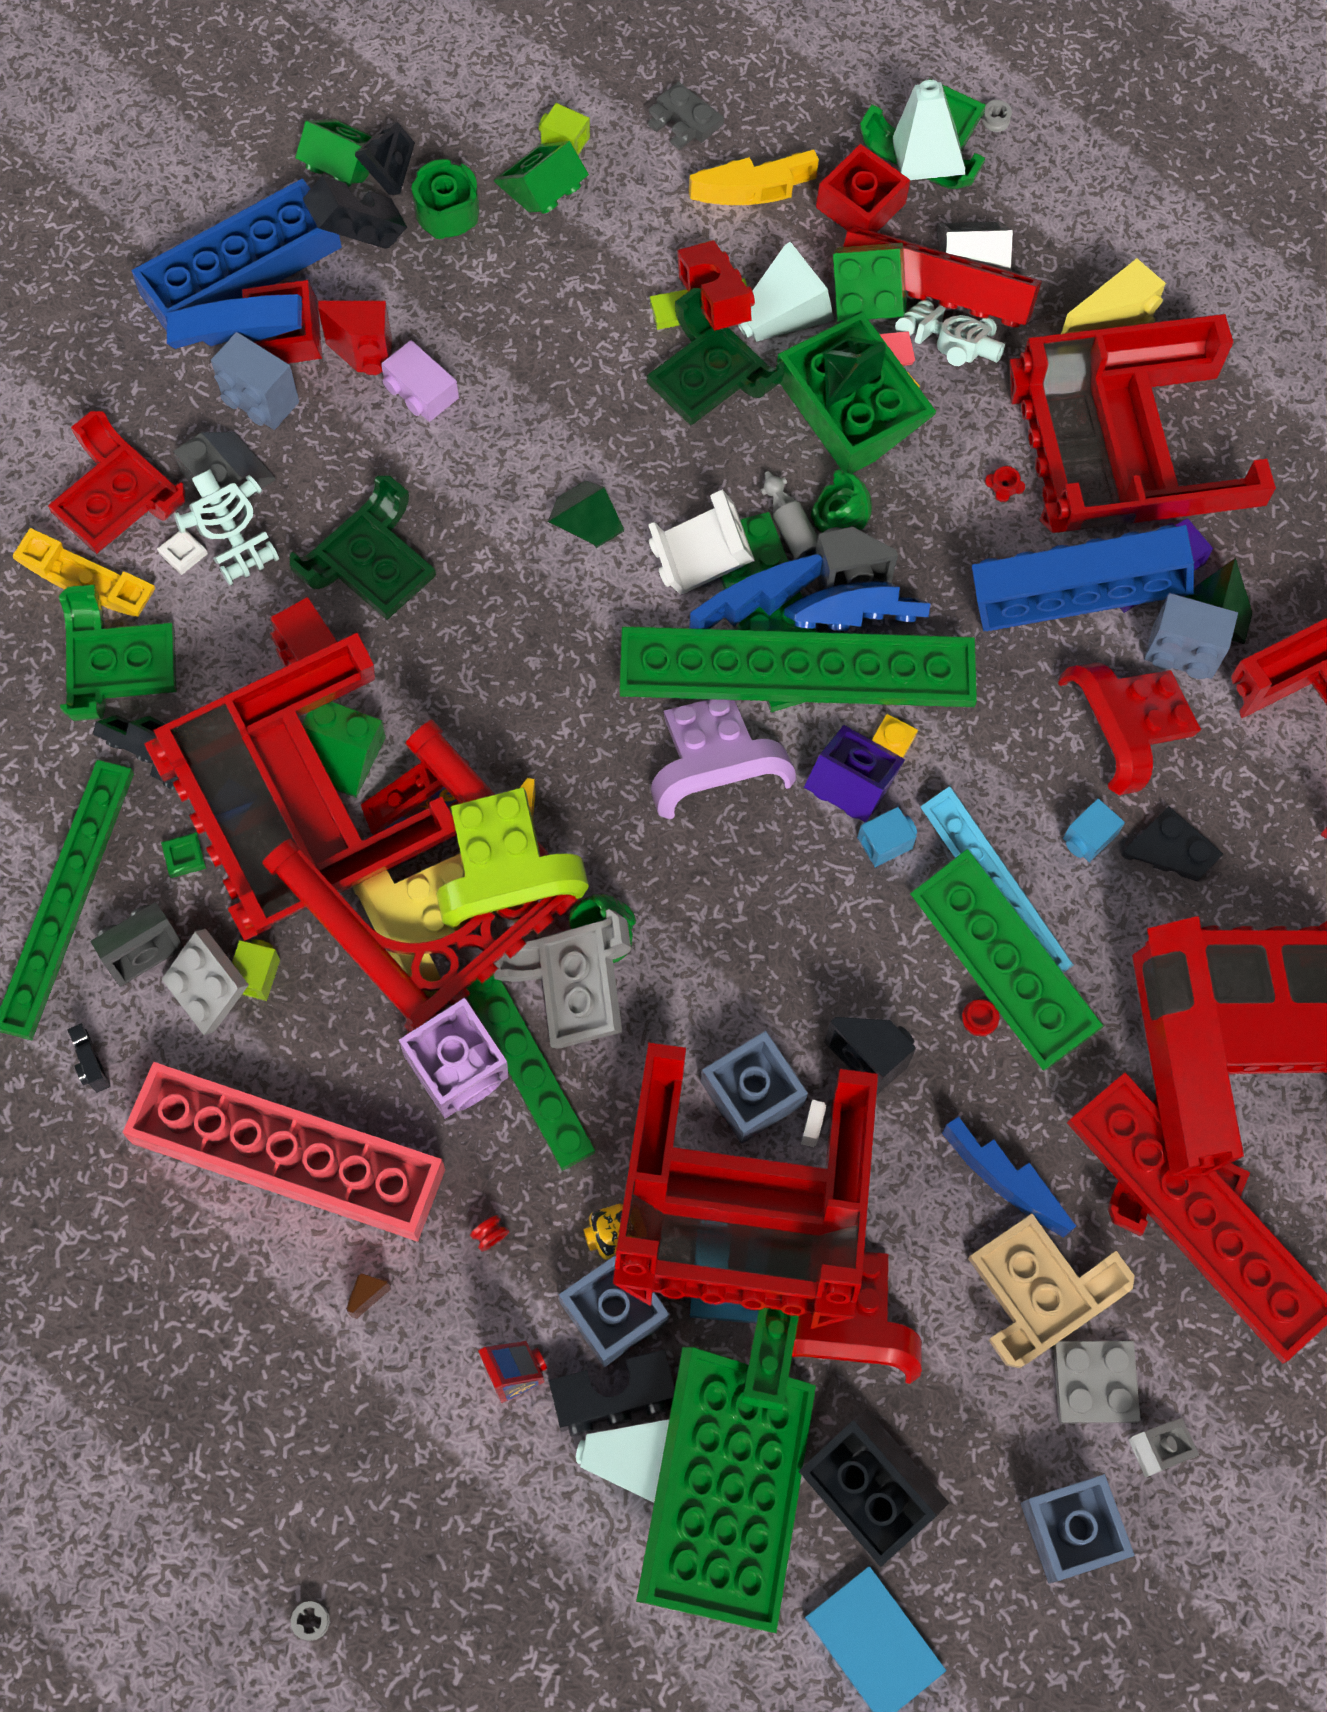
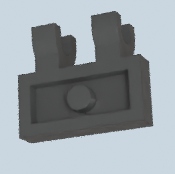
[648,82,724,150]

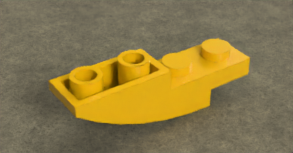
[689,149,819,205]

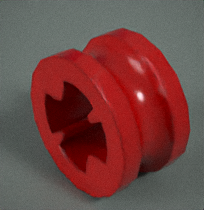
[470,1215,509,1252]

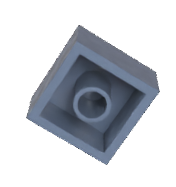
[211,332,299,430]
[1144,593,1238,679]
[700,1031,808,1144]
[558,1255,669,1367]
[1020,1474,1135,1584]

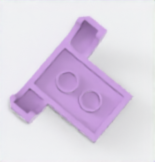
[651,699,796,819]

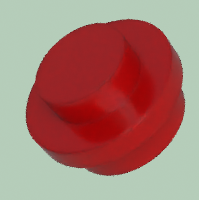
[962,999,1000,1037]

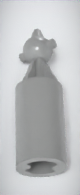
[760,471,818,560]

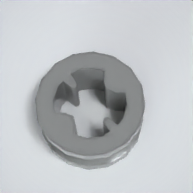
[982,100,1012,132]
[291,1601,330,1641]

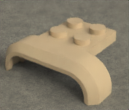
[968,1214,1135,1368]

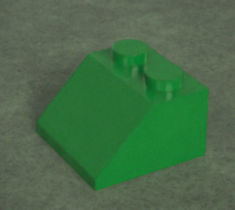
[295,119,373,187]
[494,141,589,214]
[302,702,386,798]

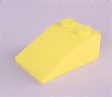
[1056,258,1166,355]

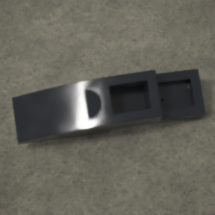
[93,715,226,804]

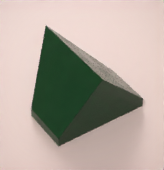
[822,337,886,408]
[548,480,624,548]
[1184,557,1253,644]

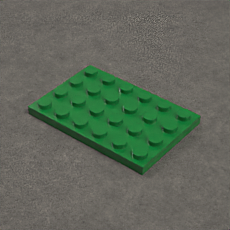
[636,1347,816,1633]

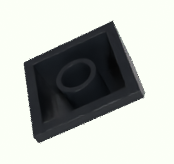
[824,1017,916,1095]

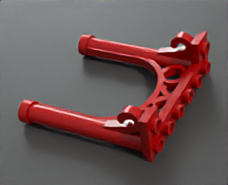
[262,719,578,1035]

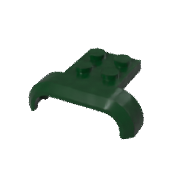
[647,288,784,426]
[290,476,436,620]

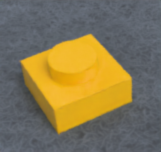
[872,714,918,758]

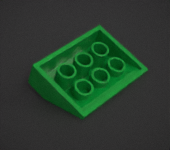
[777,312,936,473]

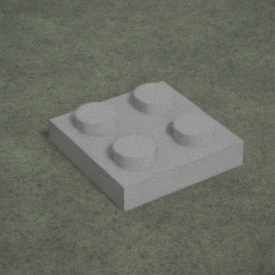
[162,929,249,1035]
[1053,1341,1141,1424]

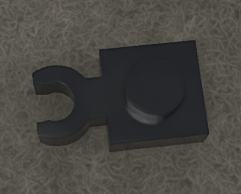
[67,1023,111,1093]

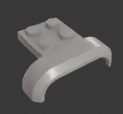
[494,909,631,1049]

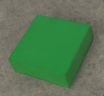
[161,832,207,878]

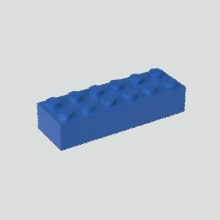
[131,178,342,332]
[972,525,1194,631]

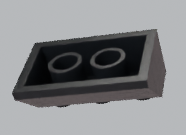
[798,1409,949,1567]

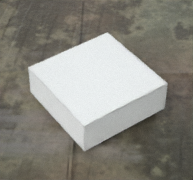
[157,530,208,575]
[801,1099,826,1147]

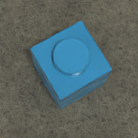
[1063,799,1125,863]
[857,807,917,867]

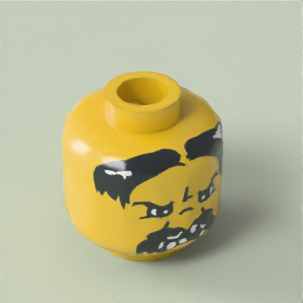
[583,1204,643,1260]

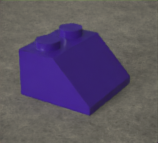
[804,725,905,823]

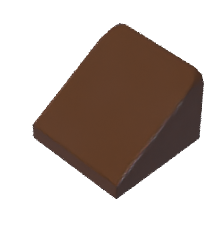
[346,1273,391,1319]

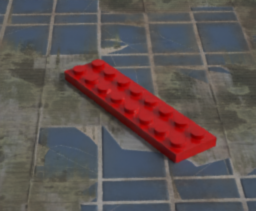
[1067,1073,1327,1364]

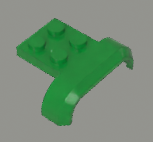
[860,79,986,189]
[59,585,177,721]

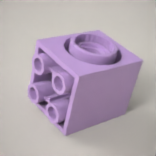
[399,998,508,1119]

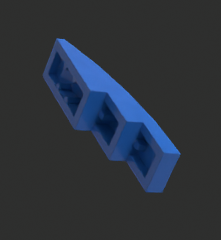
[167,294,302,349]
[689,554,823,629]
[942,1116,1076,1238]

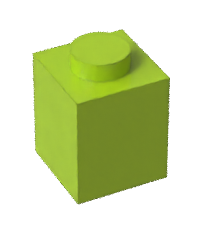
[539,103,590,155]
[232,939,280,1001]

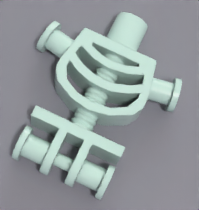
[895,300,1005,366]
[174,469,279,586]

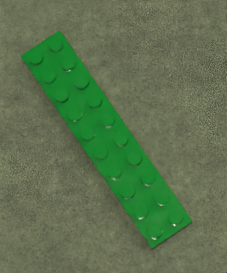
[620,626,977,707]

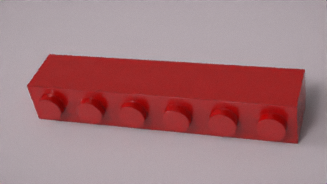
[843,226,1042,327]

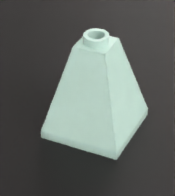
[893,80,965,180]
[738,242,834,342]
[576,1419,669,1503]

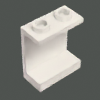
[649,489,755,594]

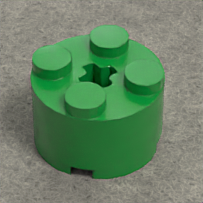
[412,159,479,239]

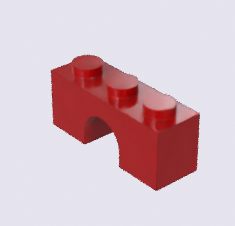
[677,240,755,331]

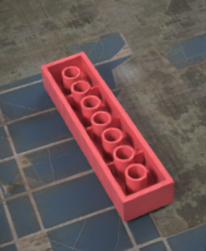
[122,1062,445,1242]

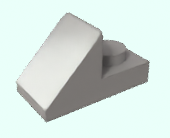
[1128,1418,1199,1478]

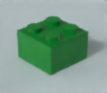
[833,243,907,321]

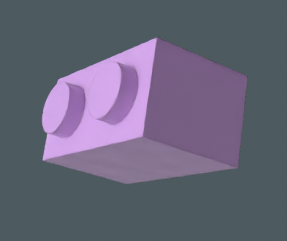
[381,340,459,422]

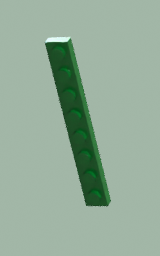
[0,760,134,1041]

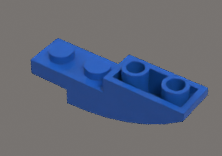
[784,581,930,631]

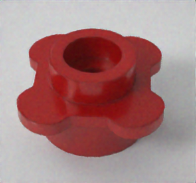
[985,466,1025,502]

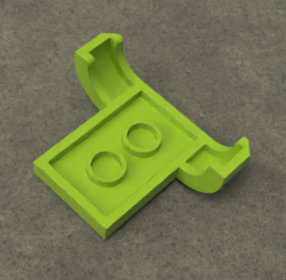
[436,788,589,931]

